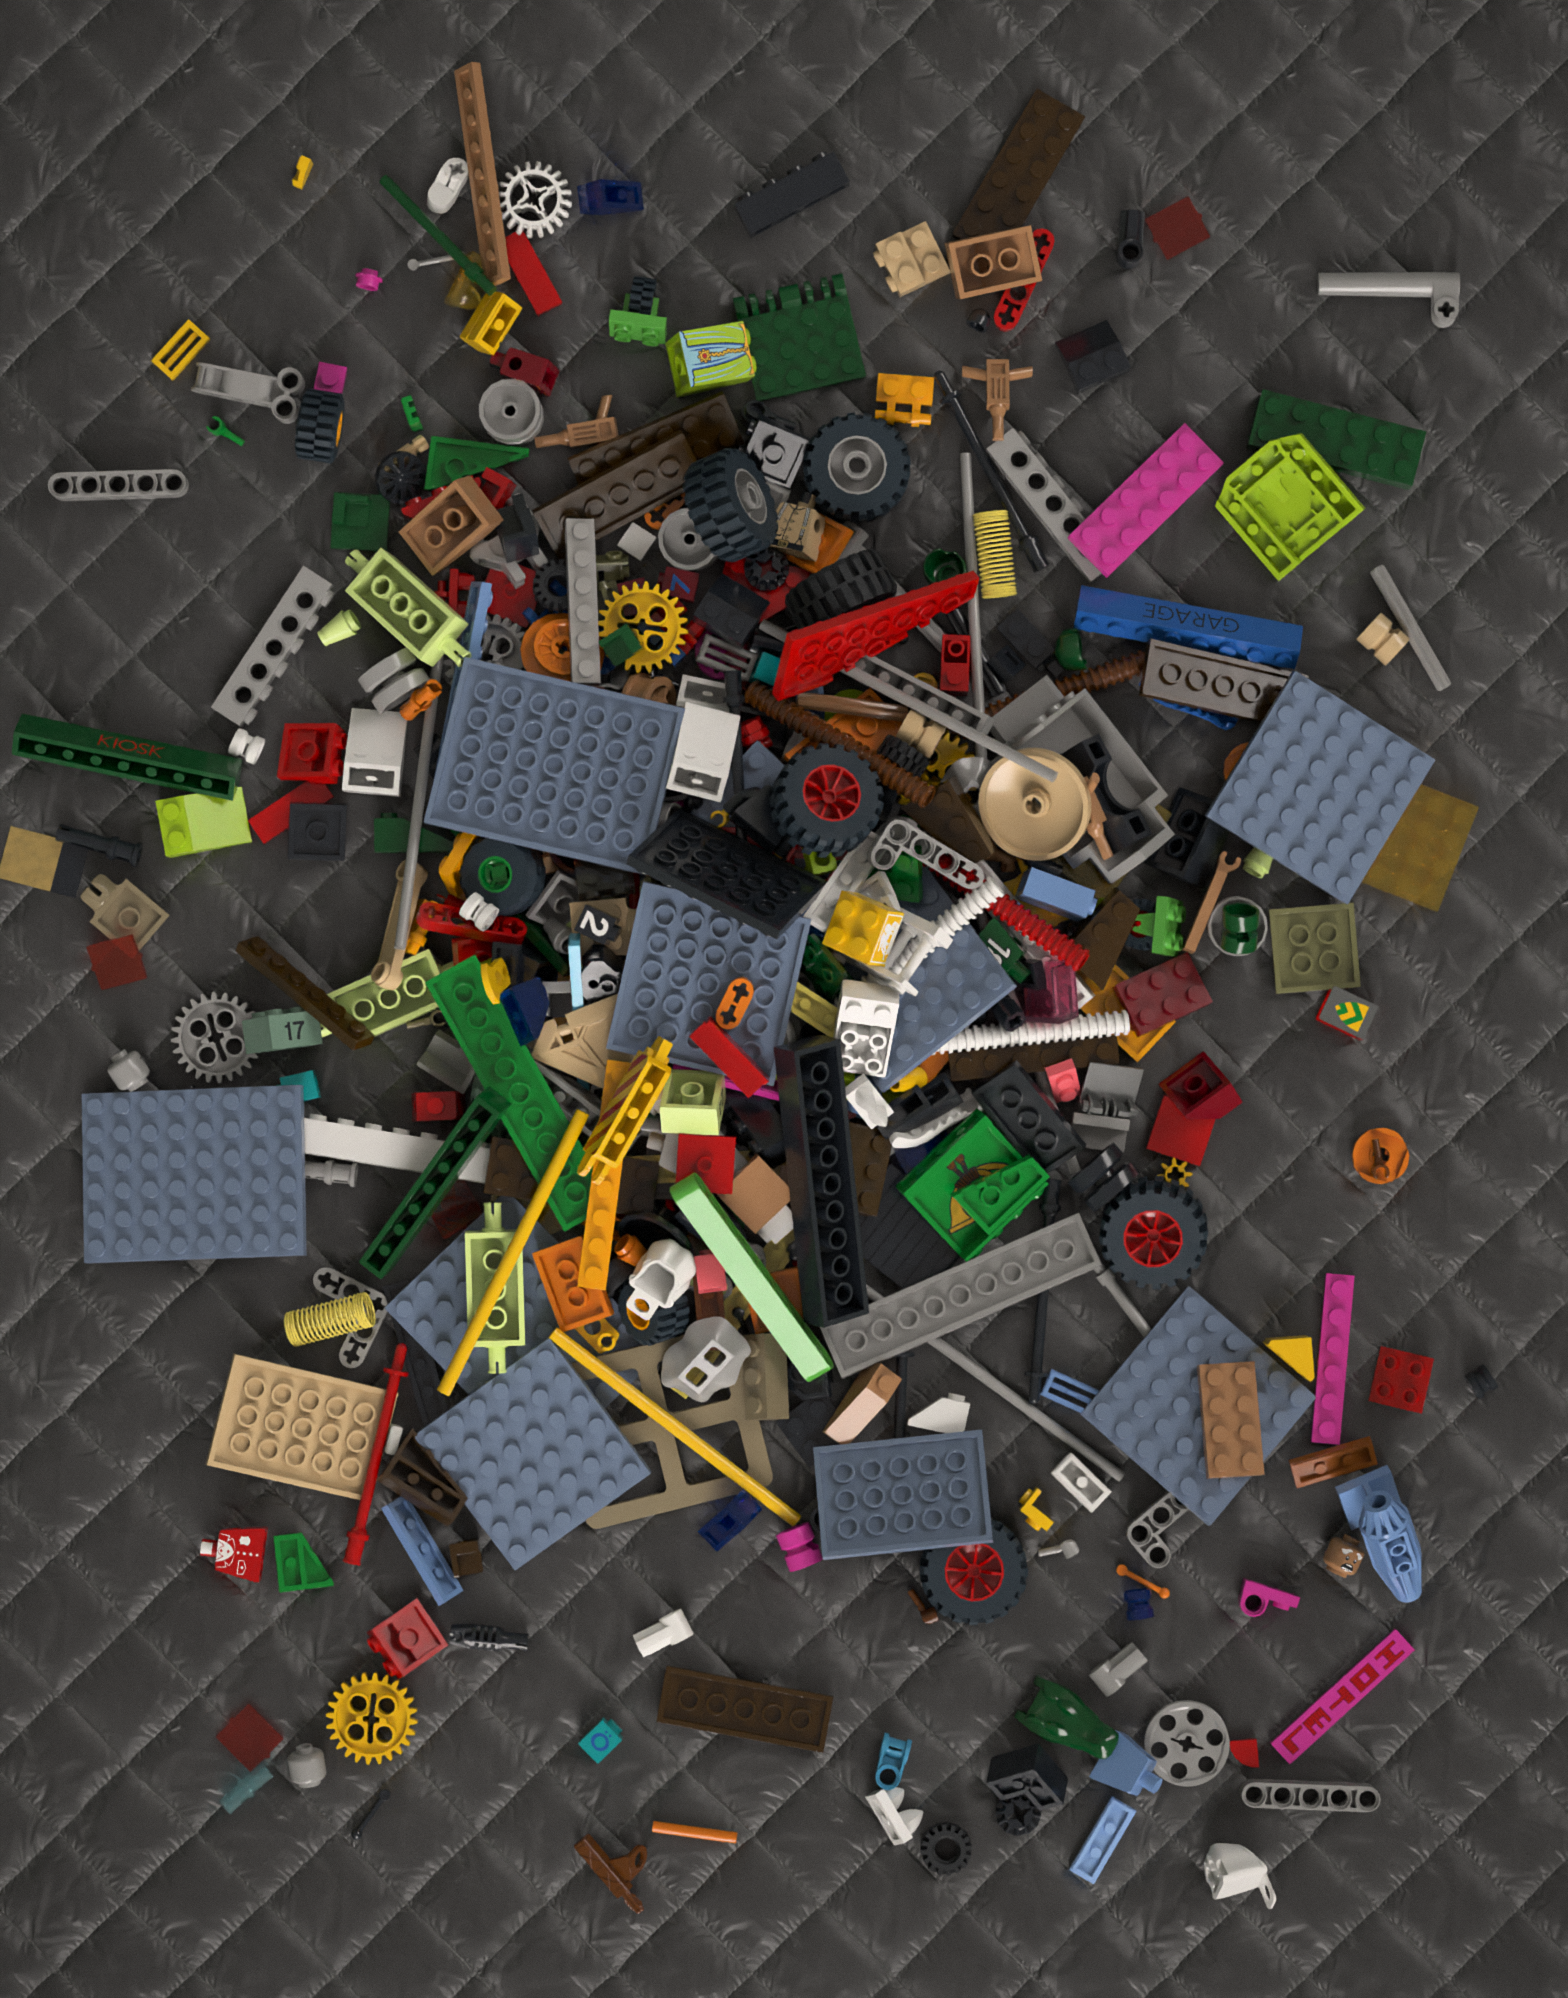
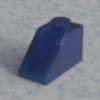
[577,179,644,215]
[500,977,550,1046]
[894,1130,948,1175]
[698,1488,763,1552]

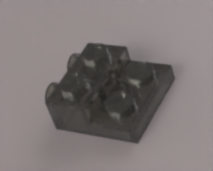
[573,858,636,902]

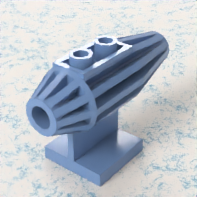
[1335,1465,1422,1603]

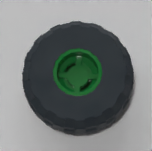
[459,837,546,916]

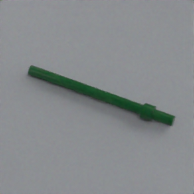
[379,175,497,296]

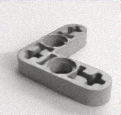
[313,1267,388,1368]

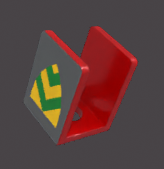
[1316,986,1379,1040]

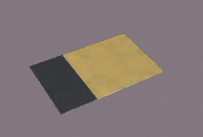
[0,826,89,898]

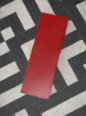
[505,231,562,317]
[248,781,334,844]

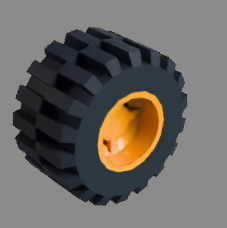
[295,388,345,464]
[618,1279,689,1346]

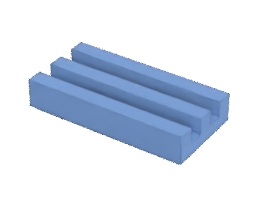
[1040,1369,1100,1413]

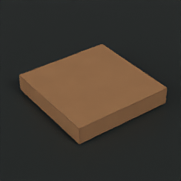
[717,1154,790,1234]

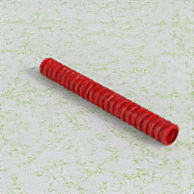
[922,853,1089,971]

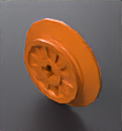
[520,613,605,682]

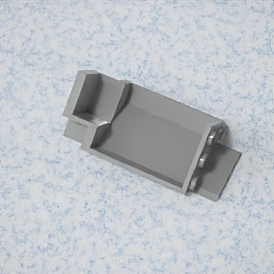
[990,675,1175,884]

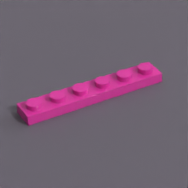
[1310,1273,1355,1445]

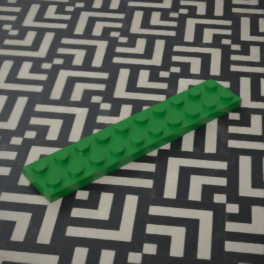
[425,955,593,1232]

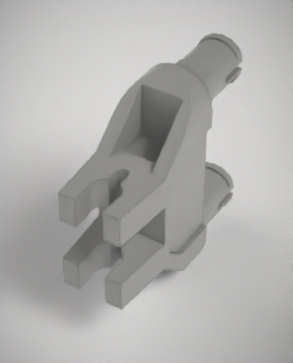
[470,493,549,589]

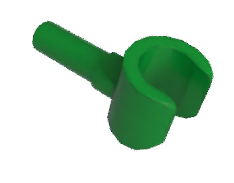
[206,416,245,447]

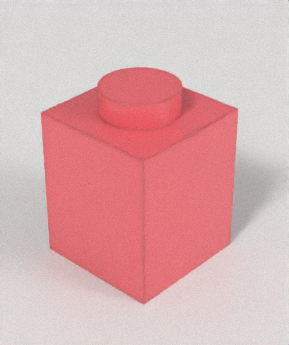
[694,1249,727,1294]

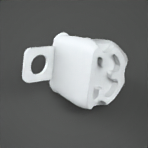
[626,1239,696,1320]
[1204,1843,1276,1909]

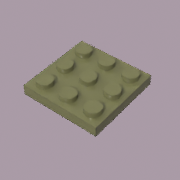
[1268,903,1361,994]

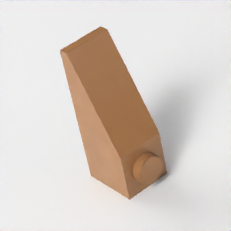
[822,1363,902,1444]

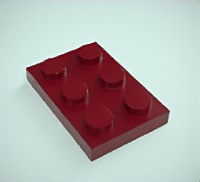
[1112,952,1213,1038]

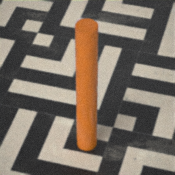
[652,1821,737,1844]

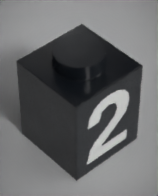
[574,904,622,945]

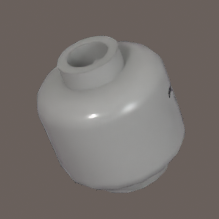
[107,1049,150,1092]
[287,1743,327,1788]

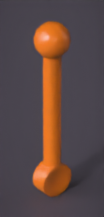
[1116,1564,1170,1599]

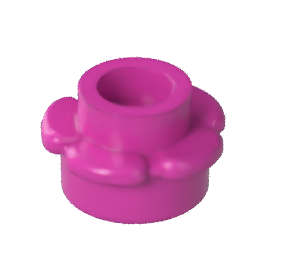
[355,268,383,291]

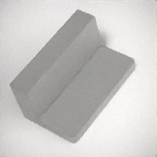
[1071,1112,1130,1152]

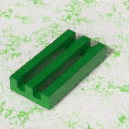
[401,395,424,433]

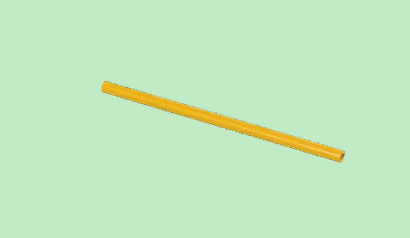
[437,1109,589,1396]
[548,1327,801,1527]

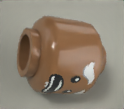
[1323,1534,1365,1578]

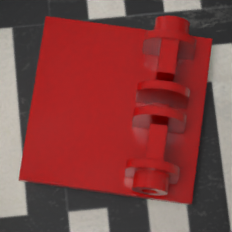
[1368,1346,1434,1414]

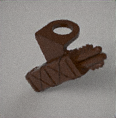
[574,1834,647,1914]

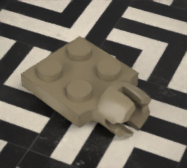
[81,874,170,958]

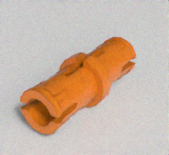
[400,679,442,721]

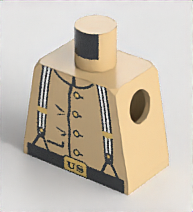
[770,491,825,562]

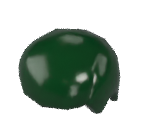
[923,548,967,585]
[1055,628,1087,671]

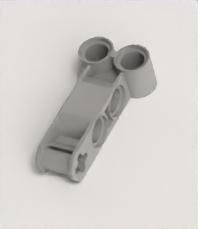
[191,362,305,424]

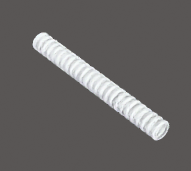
[832,875,1004,1007]
[932,1010,1130,1055]

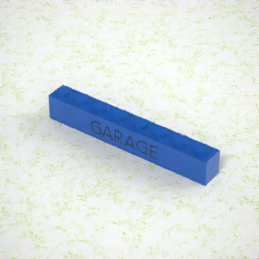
[1073,585,1303,669]

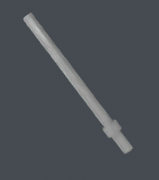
[1094,1258,1151,1337]

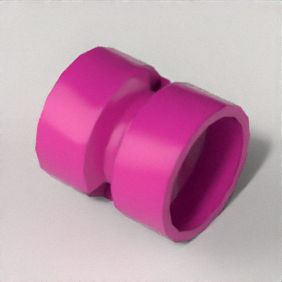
[776,1522,823,1572]

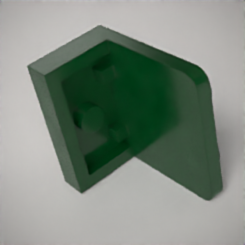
[800,933,855,1002]

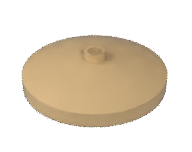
[979,748,1091,861]

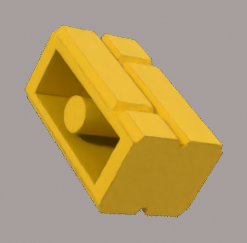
[459,291,522,356]

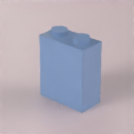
[1015,867,1097,922]

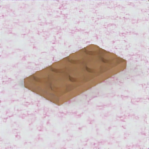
[1197,1361,1264,1479]

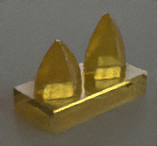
[444,251,482,309]

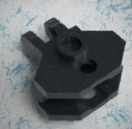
[581,944,625,1004]

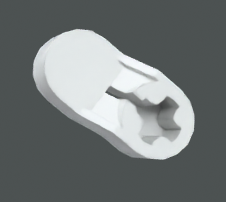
[427,158,469,214]

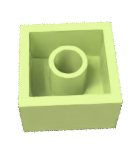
[660,1069,726,1135]

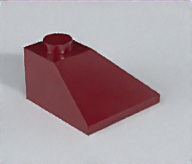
[1159,1051,1242,1119]

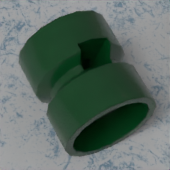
[1220,903,1259,954]

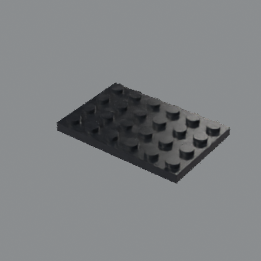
[626,808,828,939]

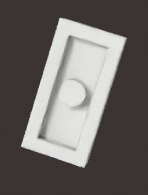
[845,1073,894,1129]
[865,1787,923,1845]

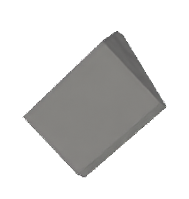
[526,869,599,925]

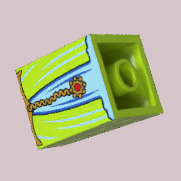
[665,321,756,398]

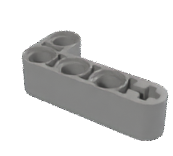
[867,818,984,889]
[1125,1491,1189,1568]

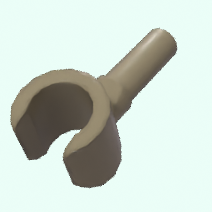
[406,1010,446,1029]

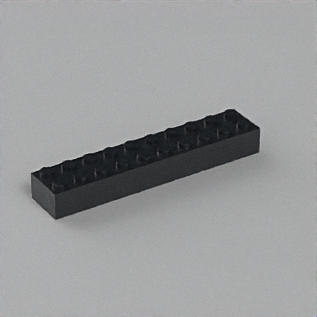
[774,1035,869,1328]

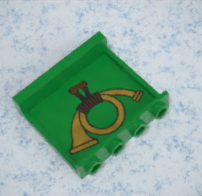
[895,1108,1048,1262]

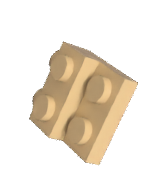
[873,221,950,297]

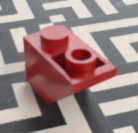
[939,634,971,696]

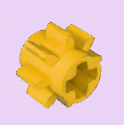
[1157,1158,1193,1187]

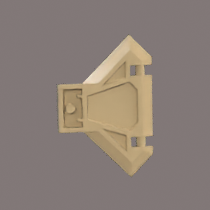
[531,994,664,1101]

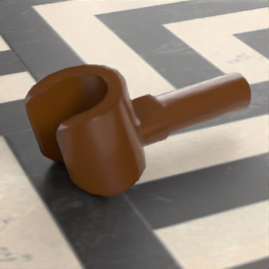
[1371,1139,1390,1179]
[908,1589,939,1624]

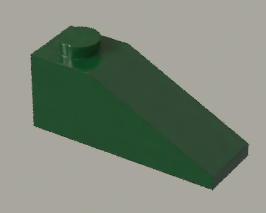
[374,813,454,854]

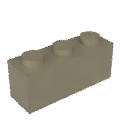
[742,1333,789,1420]

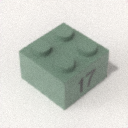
[242,1006,323,1054]

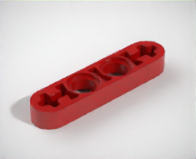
[993,228,1055,332]
[416,902,527,944]

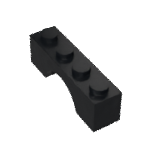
[1060,734,1152,855]

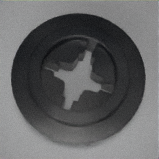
[744,547,789,591]
[996,1794,1041,1836]

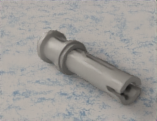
[305,1160,358,1187]

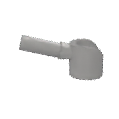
[1038,1539,1079,1559]

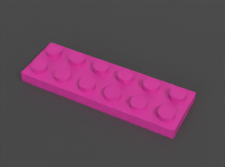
[1067,423,1224,578]

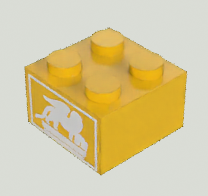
[822,890,905,967]

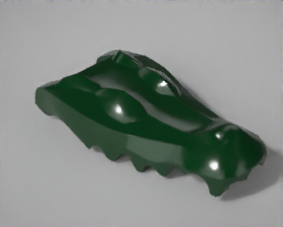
[1014,1675,1119,1760]

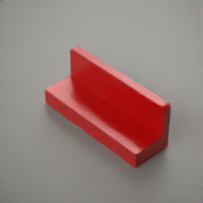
[689,1016,770,1098]

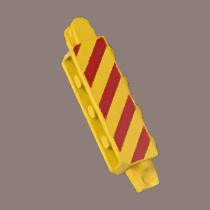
[577,1036,673,1185]

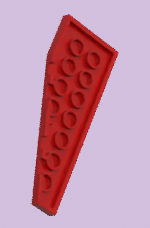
[772,570,979,701]

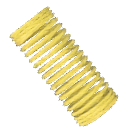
[972,510,1017,599]
[284,1292,376,1347]

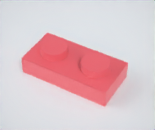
[1045,1058,1081,1103]

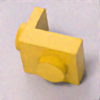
[1018,1487,1054,1531]

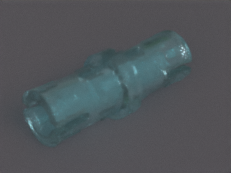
[219,1763,274,1814]

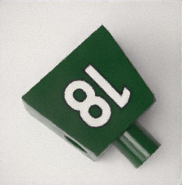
[979,916,1031,984]

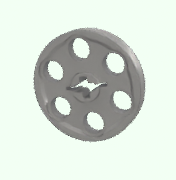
[1144,1700,1230,1787]

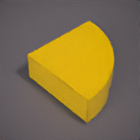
[292,155,313,190]

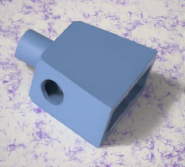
[1089,1730,1162,1796]

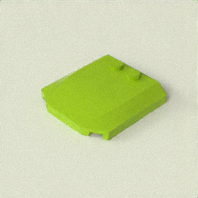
[1215,433,1365,581]

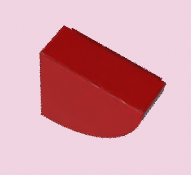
[1229,1738,1259,1768]

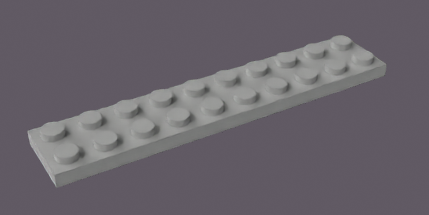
[820,1213,1102,1379]

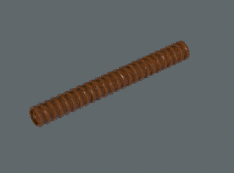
[944,649,1145,740]
[744,680,935,808]

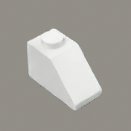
[907,1393,970,1433]

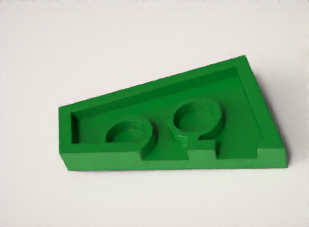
[950,1155,1050,1235]

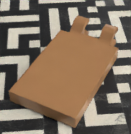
[1182,851,1241,954]

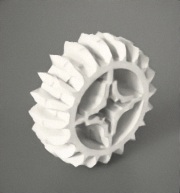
[499,161,572,238]

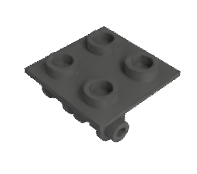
[1076,1061,1144,1120]

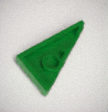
[424,436,530,491]

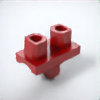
[433,569,475,619]

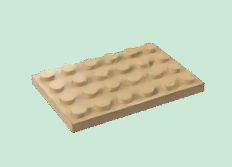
[205,1353,398,1500]

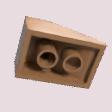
[944,225,1042,299]
[399,476,504,576]

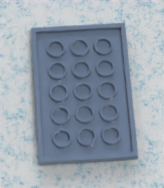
[813,1430,993,1560]

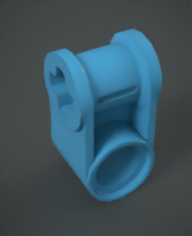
[875,1733,912,1790]

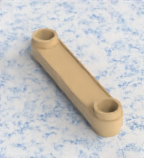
[371,860,428,990]

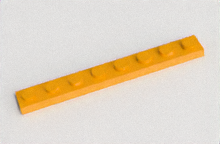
[577,1060,631,1290]

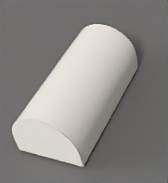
[1051,1452,1111,1513]

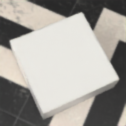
[617,522,656,561]
[384,1423,403,1455]

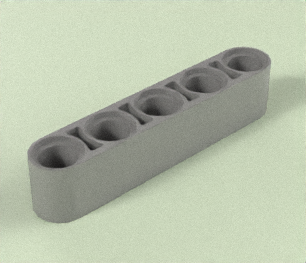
[48,469,189,501]
[1239,1779,1381,1812]

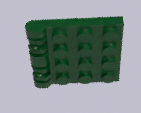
[733,273,866,402]

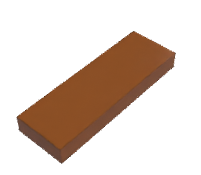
[1288,1436,1378,1488]

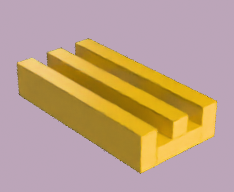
[151,319,211,381]

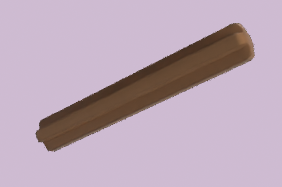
[796,692,908,722]

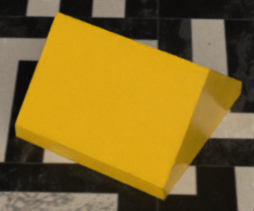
[1262,1335,1315,1382]

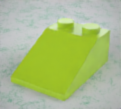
[155,787,252,858]

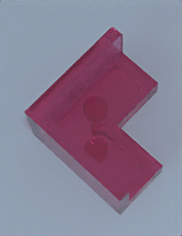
[1023,960,1079,1024]

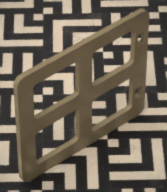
[570,1326,773,1529]

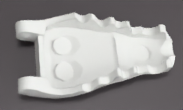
[889,1088,984,1148]

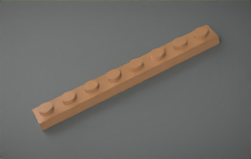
[454,62,511,286]

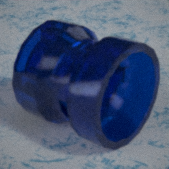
[1123,1588,1154,1620]

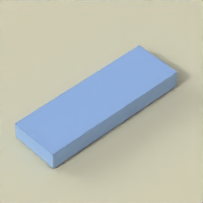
[1069,1796,1136,1884]

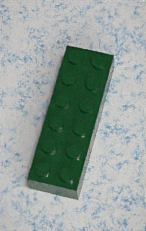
[1246,389,1427,490]

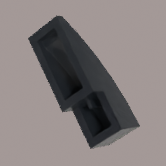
[877,1073,964,1139]

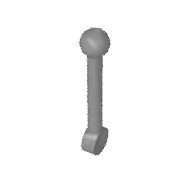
[408,251,466,271]

